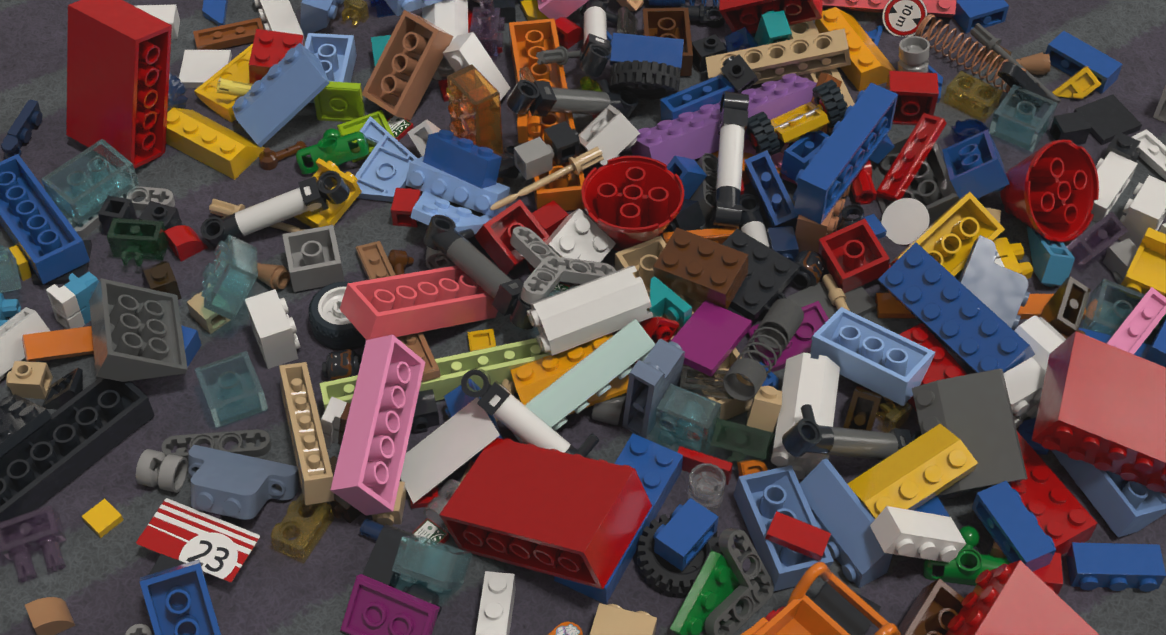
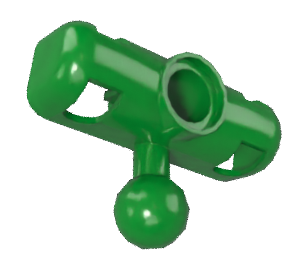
[296,129,369,174]
[923,526,1010,586]

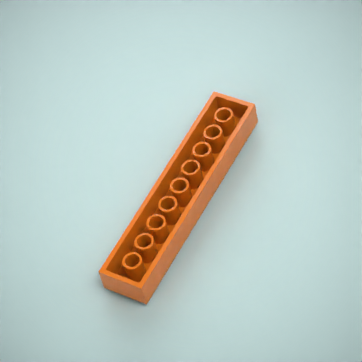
[509,18,585,211]

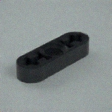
[997,62,1048,108]

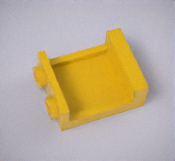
[294,158,362,228]
[1120,227,1166,298]

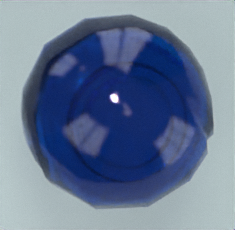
[951,119,989,144]

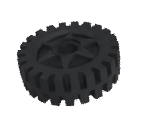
[609,60,680,99]
[637,512,723,599]

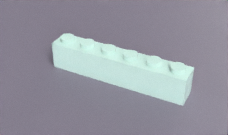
[512,319,655,444]

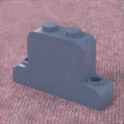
[958,235,1030,330]
[622,339,685,439]
[188,445,299,520]

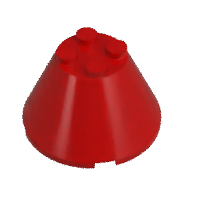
[1001,140,1099,242]
[581,156,684,251]

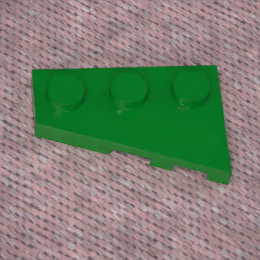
[670,550,740,635]

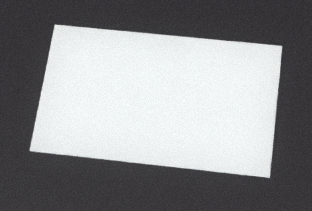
[401,397,500,504]

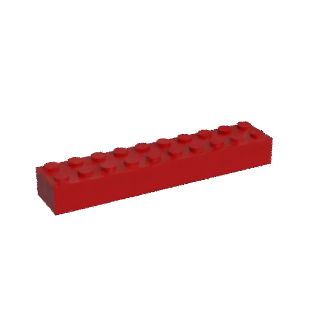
[899,323,1098,555]

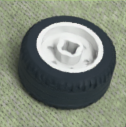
[308,281,366,350]

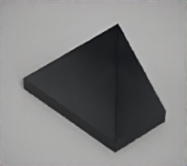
[42,367,83,410]

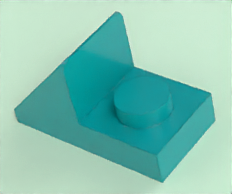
[649,276,692,328]

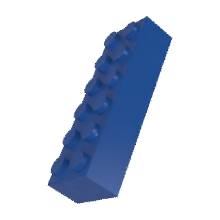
[793,83,898,224]
[0,154,90,284]
[878,242,1035,373]
[554,433,683,605]

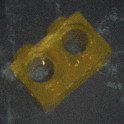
[943,71,1002,123]
[271,492,334,564]

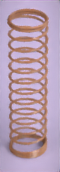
[915,14,1026,96]

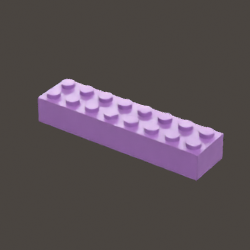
[631,73,817,165]

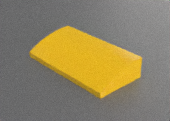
[194,44,254,123]

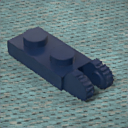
[1,99,43,160]

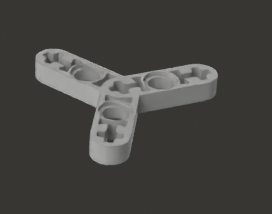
[68,153,175,238]
[510,226,616,304]

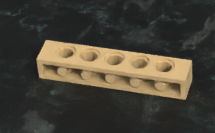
[706,28,851,85]
[279,362,334,505]

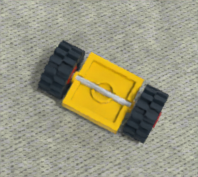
[746,80,847,156]

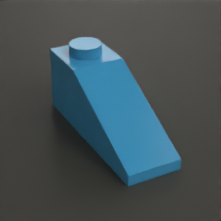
[1027,226,1075,287]

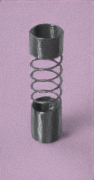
[723,298,804,401]

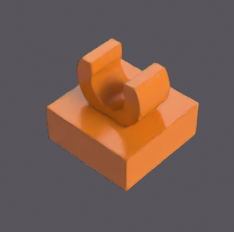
[517,113,541,143]

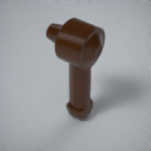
[259,141,307,170]
[388,249,414,275]

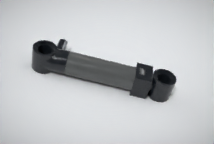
[507,79,639,119]
[423,215,535,330]
[782,404,922,460]

